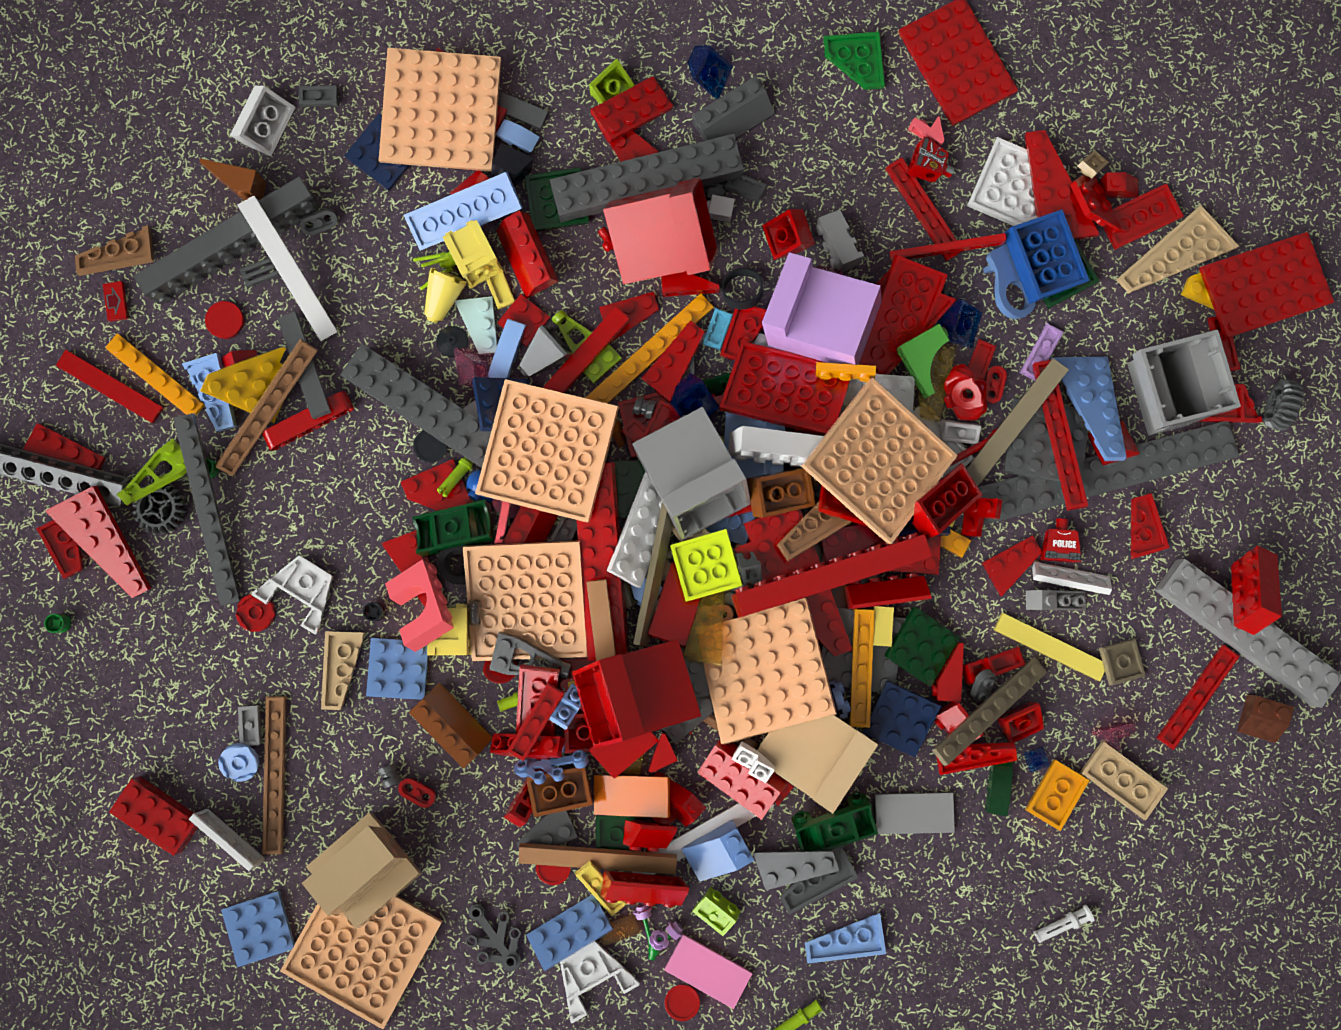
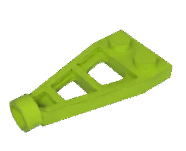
[552,310,622,384]
[116,439,187,506]

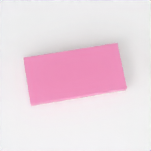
[664,934,752,1009]

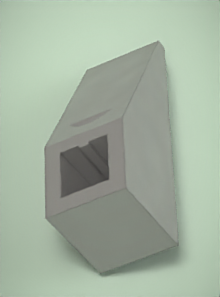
[1026,590,1086,611]

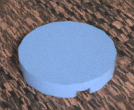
[218,743,260,782]

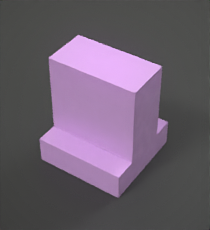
[762,252,882,365]

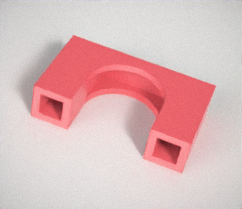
[385,559,454,652]

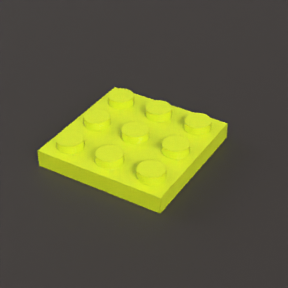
[670,529,743,602]

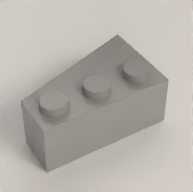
[816,210,864,274]

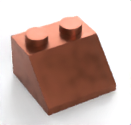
[1237,695,1294,743]

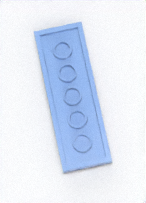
[404,172,523,250]

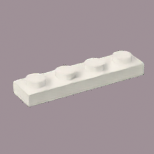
[1032,561,1112,595]

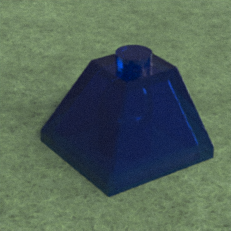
[687,45,733,99]
[935,299,982,348]
[671,373,719,418]

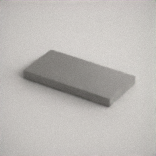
[874,792,955,834]

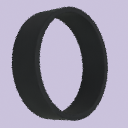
[721,268,764,309]

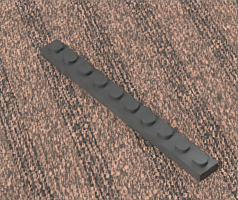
[173,413,241,606]

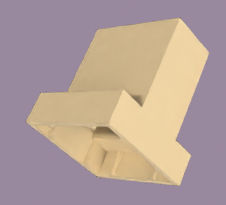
[757,715,878,813]
[302,813,422,929]

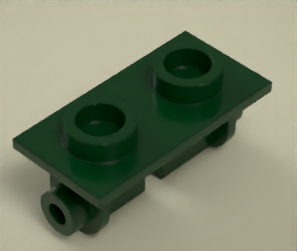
[695,372,731,399]

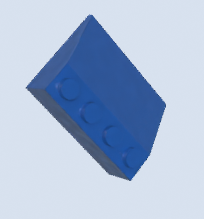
[1004,210,1089,304]

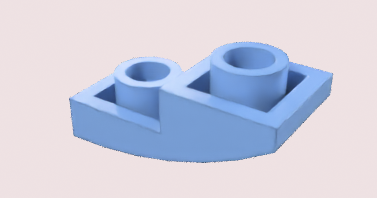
[495,119,539,154]
[549,683,581,730]

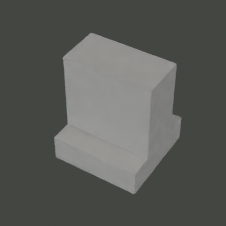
[1127,330,1241,436]
[632,407,751,540]

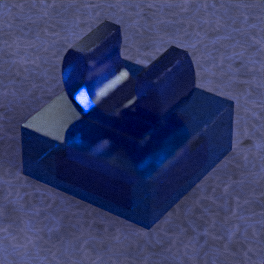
[1023,747,1049,772]

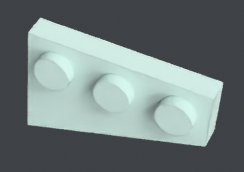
[455,296,498,355]

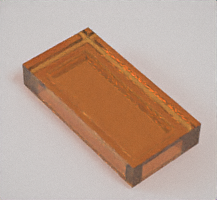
[601,913,640,946]

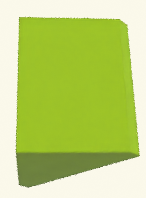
[589,59,635,104]

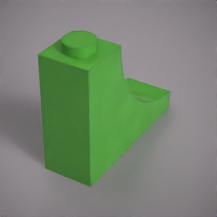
[896,324,949,399]

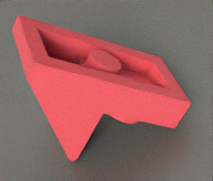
[908,116,944,147]

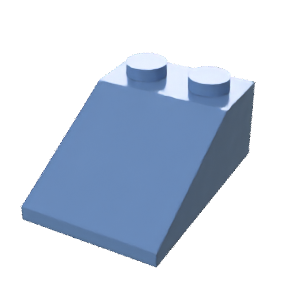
[681,820,754,881]

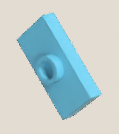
[703,308,733,350]

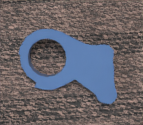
[983,244,1036,320]

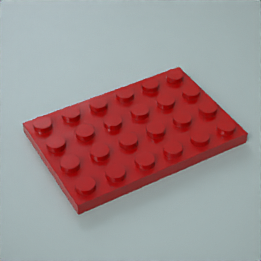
[898,0,1018,127]
[1199,232,1334,339]
[719,341,851,436]

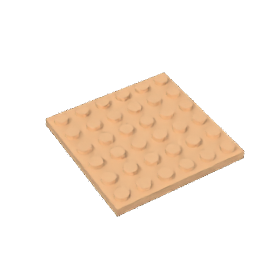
[379,48,501,171]
[801,377,958,544]
[475,379,619,523]
[463,541,588,661]
[697,598,837,744]
[280,895,443,1029]

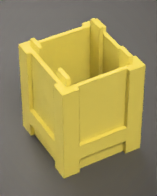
[443,220,504,289]
[427,604,472,655]

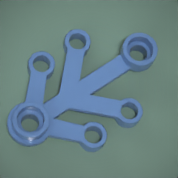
[514,746,589,784]

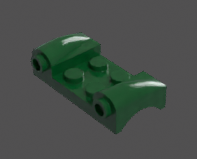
[412,500,495,557]
[791,792,878,851]

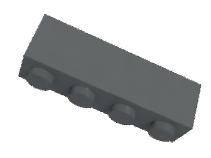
[692,76,775,141]

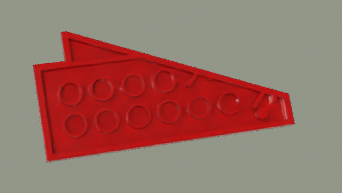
[859,255,956,375]
[733,509,853,657]

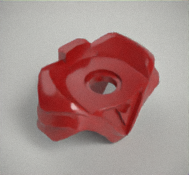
[943,364,987,421]

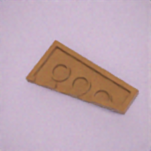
[75,225,154,276]
[777,502,852,561]

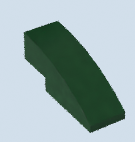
[984,762,1013,816]

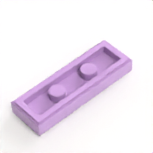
[1019,323,1064,381]

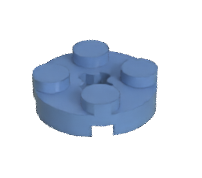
[829,680,851,720]

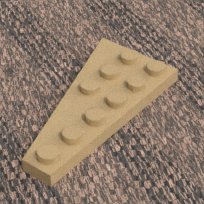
[1116,205,1239,294]

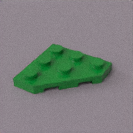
[823,32,885,90]

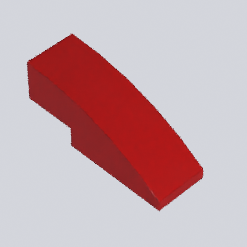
[962,647,1025,684]

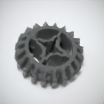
[1263,379,1304,431]
[132,485,187,535]

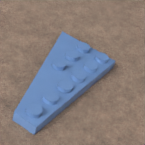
[1050,356,1126,461]

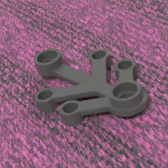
[465,903,522,971]

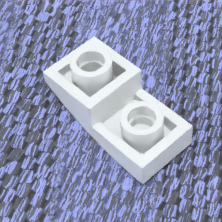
[732,742,775,783]

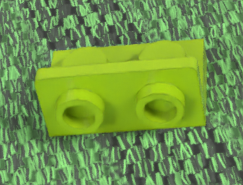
[692,887,741,936]

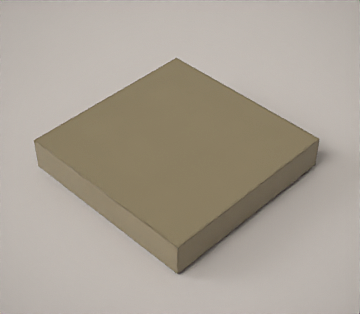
[1099,638,1146,686]

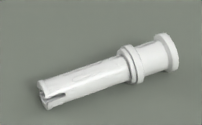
[1033,904,1095,943]

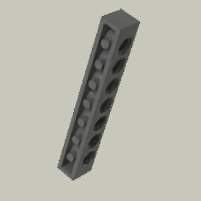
[0,444,131,506]

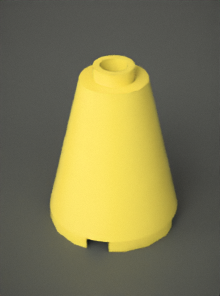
[424,267,467,323]

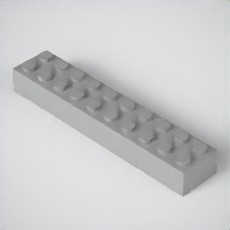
[1155,559,1341,708]

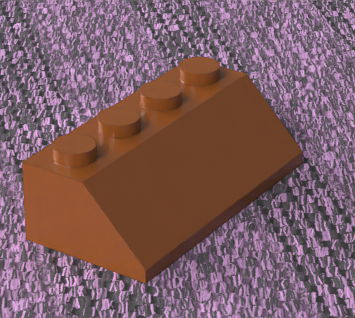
[408,682,493,769]

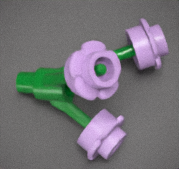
[633,903,683,960]

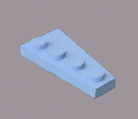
[182,353,237,432]
[804,913,886,963]

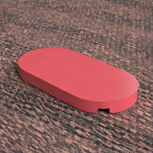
[494,501,511,544]

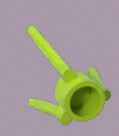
[413,251,456,290]

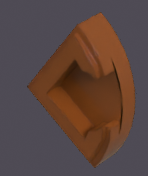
[612,420,625,447]

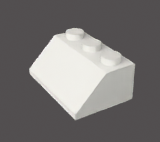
[230,86,295,156]

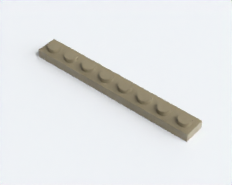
[932,657,1047,766]

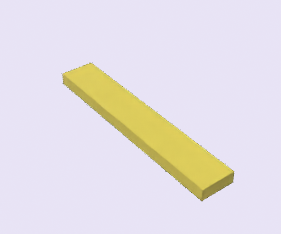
[994,613,1105,681]

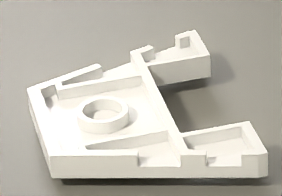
[251,555,333,635]
[560,941,640,1023]

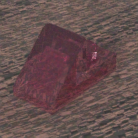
[1091,722,1136,751]

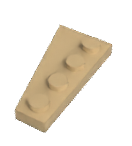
[321,631,365,710]

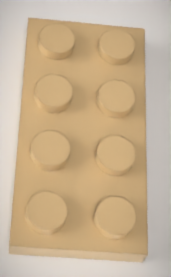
[1079,741,1168,820]

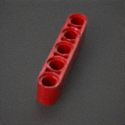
[262,391,354,451]

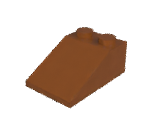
[199,158,267,201]
[747,468,815,518]
[526,766,593,817]

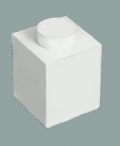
[707,195,735,222]

